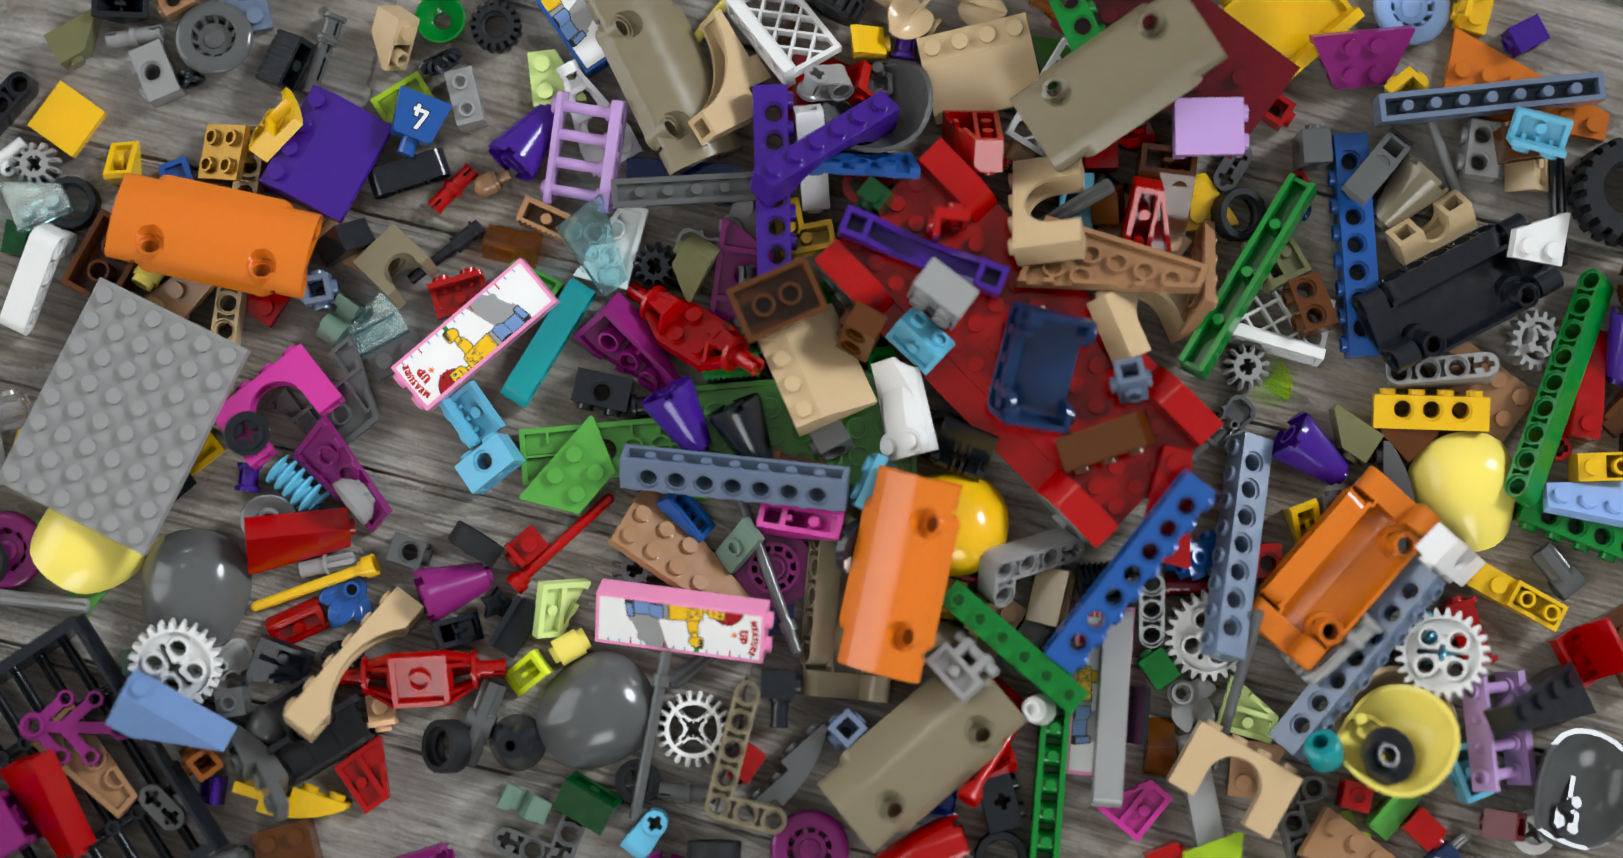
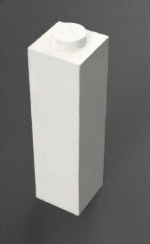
[793,103,830,214]

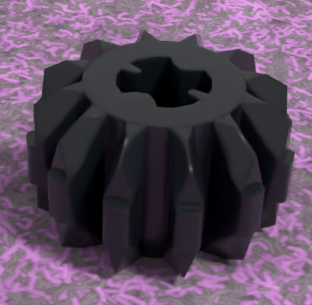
[633,242,677,288]

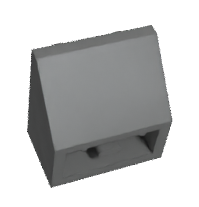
[906,257,980,331]

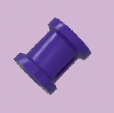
[890,38,916,62]
[234,462,263,492]

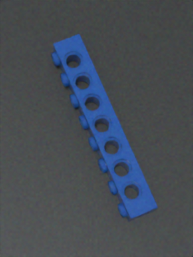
[1327,132,1380,359]
[1042,467,1216,674]

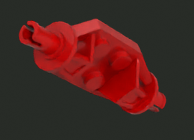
[626,282,764,376]
[337,649,507,709]

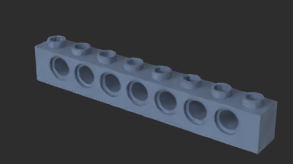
[1200,431,1274,662]
[619,444,850,512]
[1269,557,1446,761]

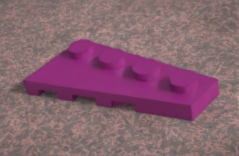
[291,415,392,533]

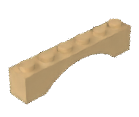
[283,586,424,743]

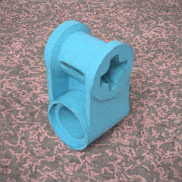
[619,807,669,858]

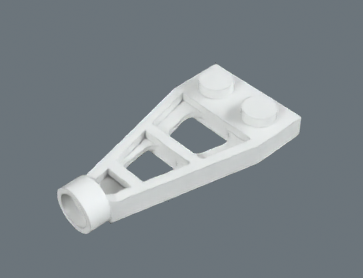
[556,59,643,177]

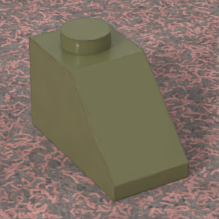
[44,9,103,70]
[672,232,721,302]
[1328,404,1384,466]

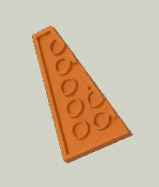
[1442,28,1609,143]

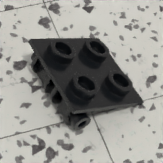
[929,416,999,481]

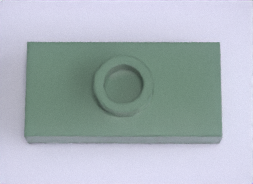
[714,517,765,574]

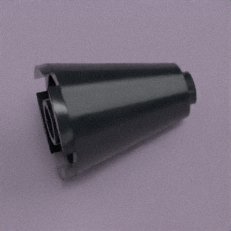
[708,392,774,459]
[490,714,546,771]

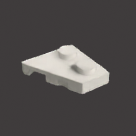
[1507,212,1571,267]

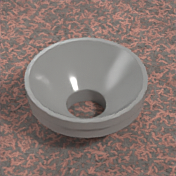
[332,478,376,525]

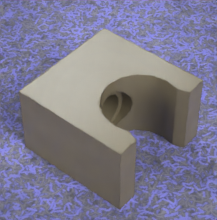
[353,223,439,310]

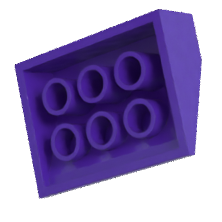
[259,84,392,224]

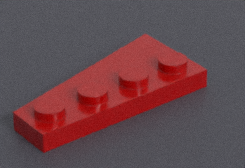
[1141,444,1193,569]

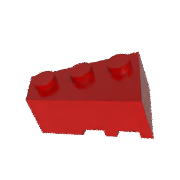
[942,110,1004,176]
[1120,176,1171,253]

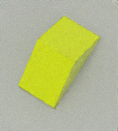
[504,649,554,697]

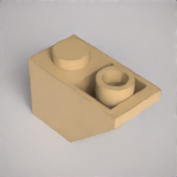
[371,5,420,71]

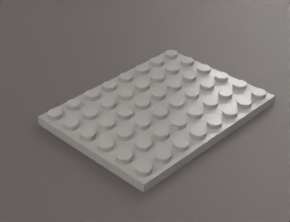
[0,277,251,556]

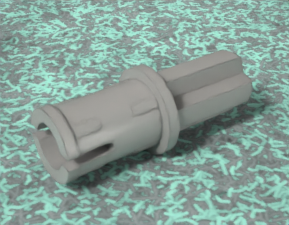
[298,551,356,579]

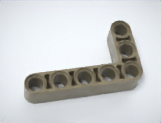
[705,680,787,834]

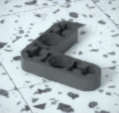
[492,814,586,858]

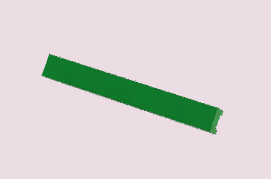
[1178,172,1317,381]

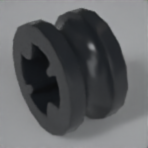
[177,67,206,89]

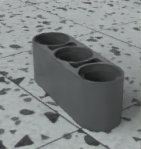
[1137,568,1165,648]

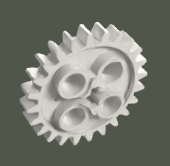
[1163,590,1238,681]
[1395,608,1491,702]
[128,618,224,704]

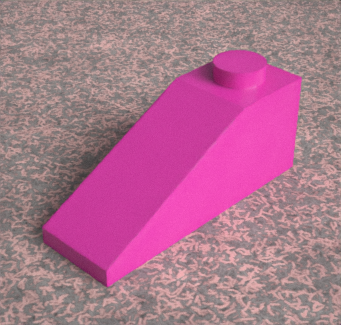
[756,503,845,541]

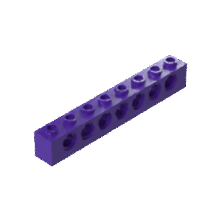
[753,84,797,276]

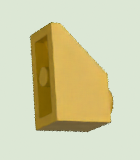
[849,24,891,64]

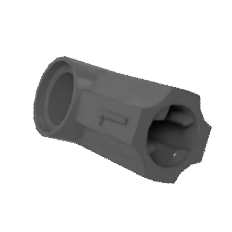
[1530,542,1587,602]

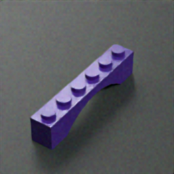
[750,90,900,207]
[838,205,1010,299]

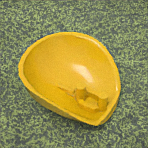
[926,471,1009,577]

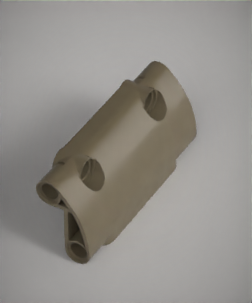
[585,0,743,176]
[1010,0,1228,173]
[799,499,892,703]
[816,654,1027,853]

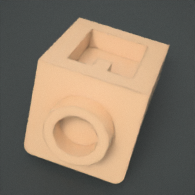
[365,695,399,733]

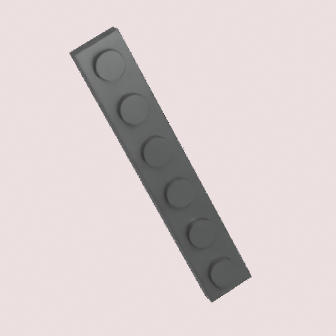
[611,172,755,209]

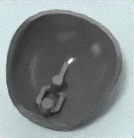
[822,58,933,153]
[141,528,252,650]
[535,650,653,769]
[1533,728,1623,851]

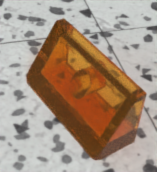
[482,224,543,268]

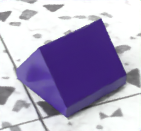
[199,774,229,806]

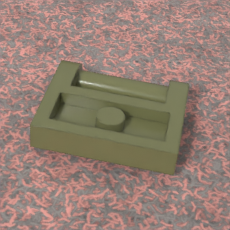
[1239,235,1312,294]

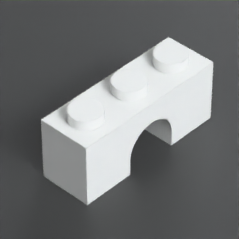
[1415,522,1486,587]

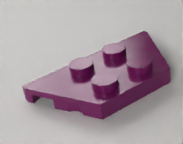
[1309,25,1415,90]
[710,218,775,320]

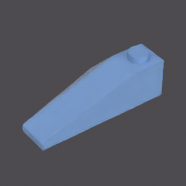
[105,669,238,752]

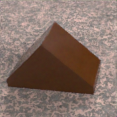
[1376,428,1438,464]
[1143,717,1177,775]

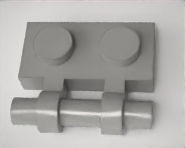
[925,630,1000,704]

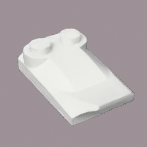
[871,357,939,462]

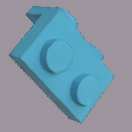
[1506,106,1574,160]
[438,380,506,449]
[848,453,897,511]

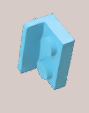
[885,307,955,376]

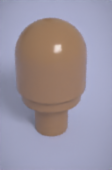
[474,170,512,197]

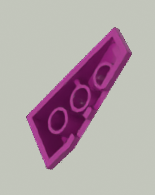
[573,291,680,392]

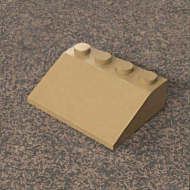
[916,12,1040,126]
[757,303,878,437]

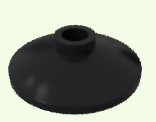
[1361,727,1416,785]

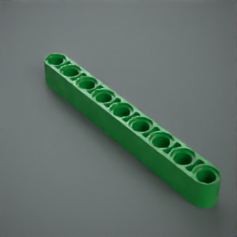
[1504,268,1614,507]

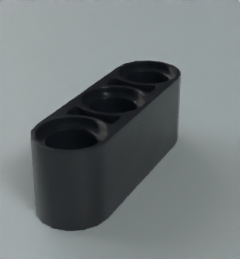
[0,71,39,136]
[368,148,452,200]

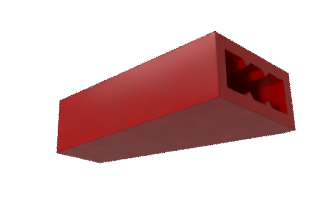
[244,507,356,575]
[0,749,96,858]

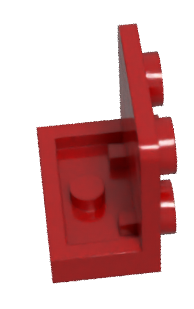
[1549,617,1623,688]

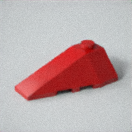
[1549,330,1607,442]

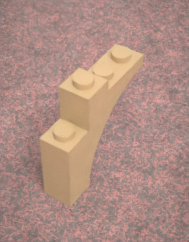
[688,9,771,146]

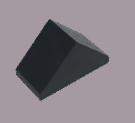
[91,0,150,25]
[315,218,376,268]
[430,611,484,650]

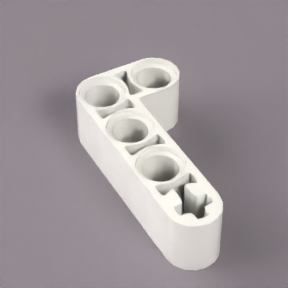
[0,222,77,336]

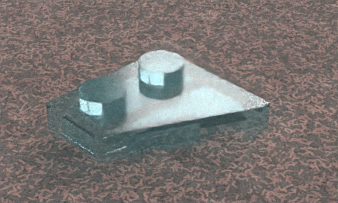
[0,182,74,234]
[346,292,410,358]

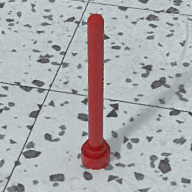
[505,493,614,595]
[957,692,1037,808]

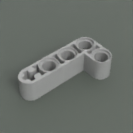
[1384,352,1500,391]
[977,527,1085,608]

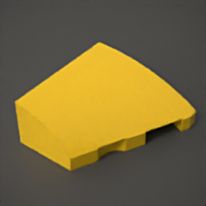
[249,87,303,162]

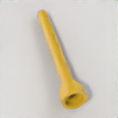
[250,553,380,612]

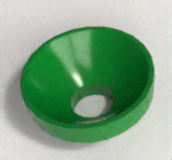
[415,0,466,44]

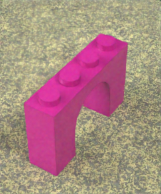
[215,344,346,470]

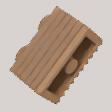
[516,195,580,247]

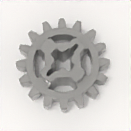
[1504,310,1561,371]

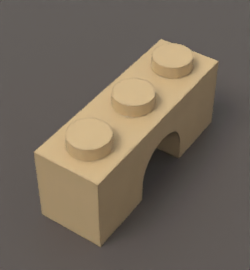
[1385,188,1478,266]

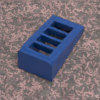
[656,493,716,543]

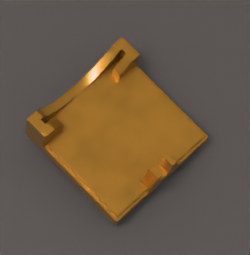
[197,124,255,183]

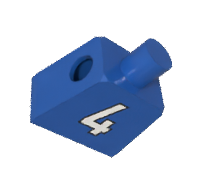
[391,85,452,158]

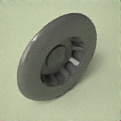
[175,1,253,75]

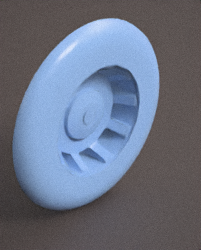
[1373,0,1451,45]

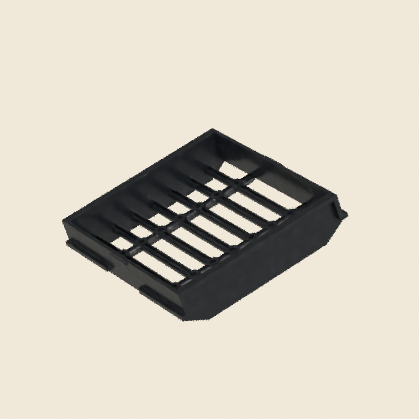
[0,613,230,858]

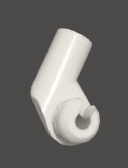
[0,137,28,177]

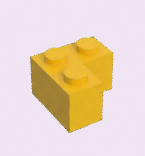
[772,197,836,261]

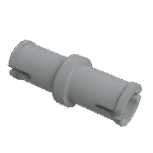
[105,24,165,50]

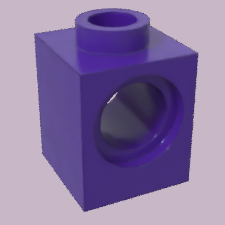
[1501,13,1550,59]

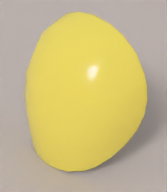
[1407,431,1515,552]
[30,508,145,594]
[1337,684,1460,798]

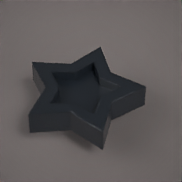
[481,586,513,618]

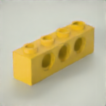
[1371,388,1491,432]

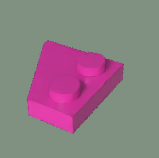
[1095,779,1173,842]

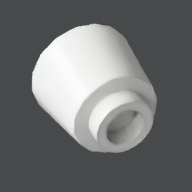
[1021,693,1056,726]

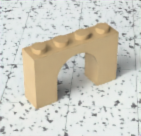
[1008,156,1086,266]
[1087,290,1196,363]
[1165,719,1303,839]

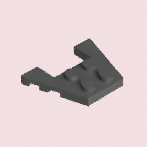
[265,336,381,446]

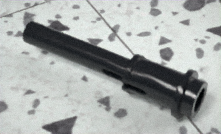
[407,219,486,284]

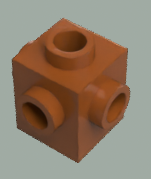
[178,745,225,783]

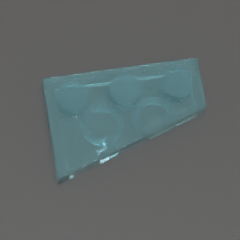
[555,194,628,296]

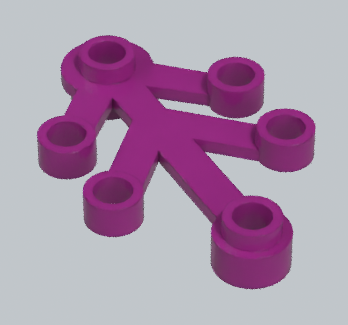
[19,690,129,766]

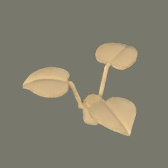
[887,0,1008,40]

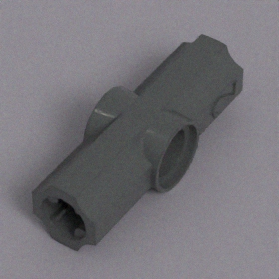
[464,678,507,767]

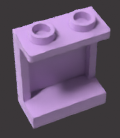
[1171,97,1249,159]

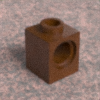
[1090,184,1126,228]

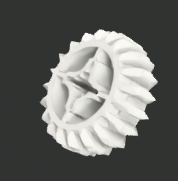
[656,690,729,767]

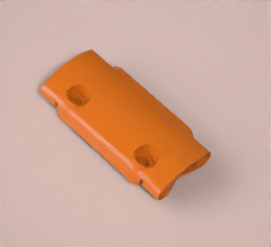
[105,172,323,299]
[837,465,963,683]
[1251,465,1441,672]

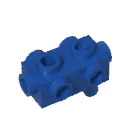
[1165,528,1216,581]

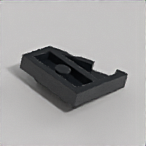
[242,633,316,686]

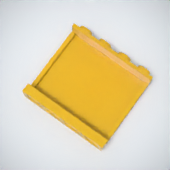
[1217,0,1365,78]

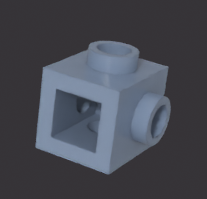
[300,270,341,312]
[1109,356,1153,404]
[826,708,868,752]

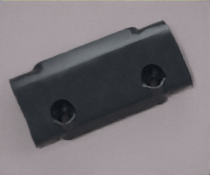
[1352,213,1564,373]

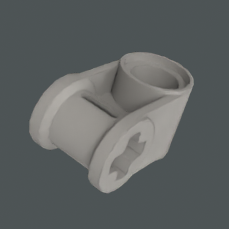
[796,64,854,102]

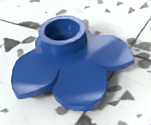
[318,576,373,628]

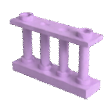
[540,91,629,213]
[1462,670,1537,792]

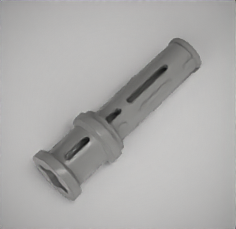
[1305,612,1383,686]

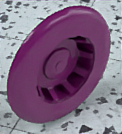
[0,511,39,590]
[735,534,809,608]
[770,810,849,858]

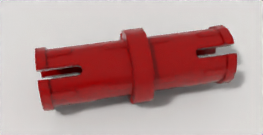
[427,163,479,214]

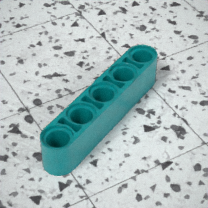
[500,278,597,408]

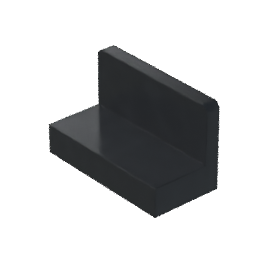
[487,595,535,659]

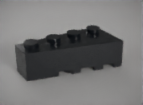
[1483,661,1596,738]

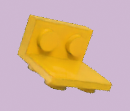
[1449,0,1494,37]

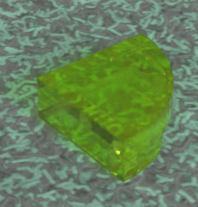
[1263,363,1293,402]

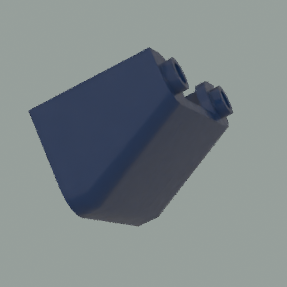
[987,301,1097,434]

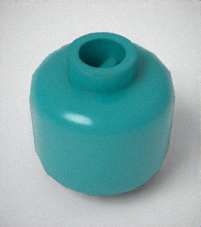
[1304,729,1345,773]

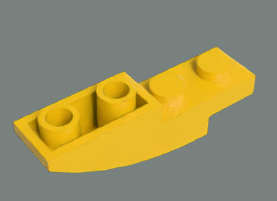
[1465,563,1569,632]
[232,779,352,818]

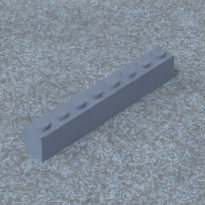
[1371,71,1607,128]

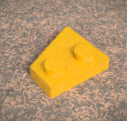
[1186,173,1239,232]

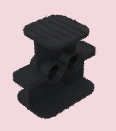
[265,672,376,784]

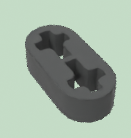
[1211,147,1253,193]
[139,784,188,831]

